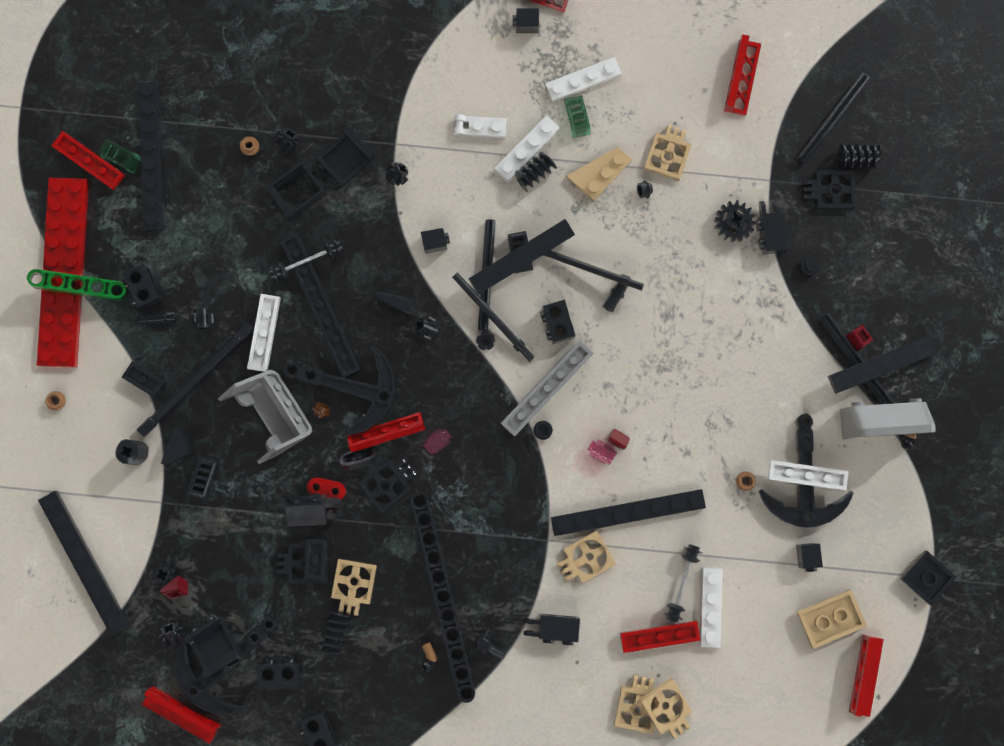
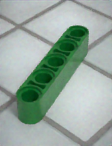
[27,269,127,301]

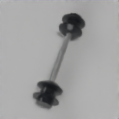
[268,238,344,283]
[664,544,703,623]

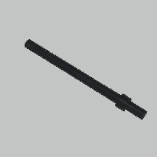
[543,250,644,291]
[452,272,535,362]

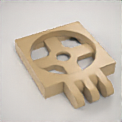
[644,124,692,181]
[556,530,616,583]
[331,559,377,616]
[614,675,658,734]
[639,678,692,739]

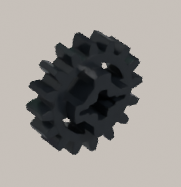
[714,200,756,243]

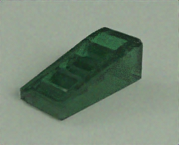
[564,95,591,138]
[97,139,141,174]

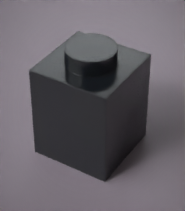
[513,8,539,33]
[421,228,450,254]
[796,543,823,572]

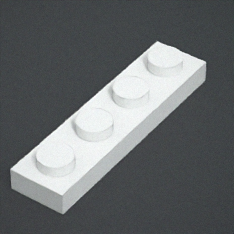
[545,57,622,102]
[495,115,560,182]
[247,294,281,372]
[767,460,849,491]
[700,568,723,648]

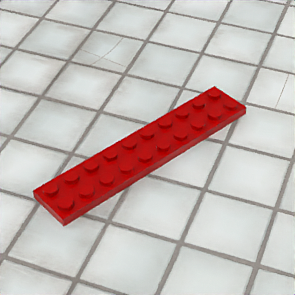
[37,178,89,368]

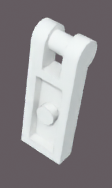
[453,114,507,139]

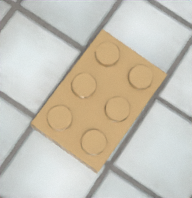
[796,589,867,649]

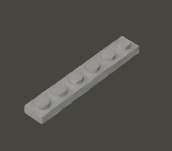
[501,340,594,437]

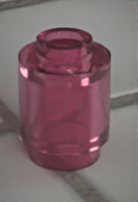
[422,428,451,455]
[587,439,617,465]

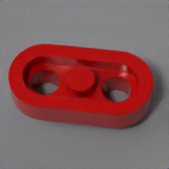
[307,478,346,500]

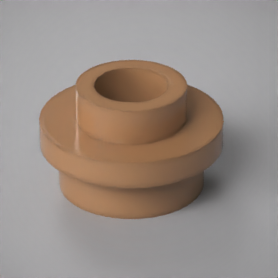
[240,137,259,156]
[46,391,66,411]
[736,471,756,491]

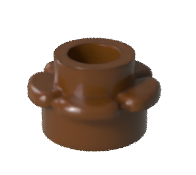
[312,402,330,419]

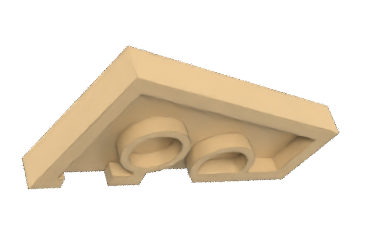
[566,147,632,202]

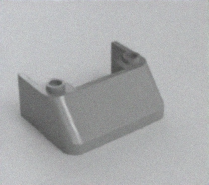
[218,370,312,464]
[840,398,936,439]

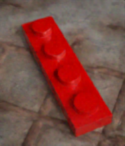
[51,131,126,190]
[347,412,425,452]
[620,620,701,653]

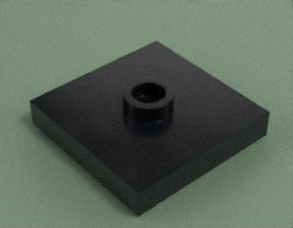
[900,550,956,606]

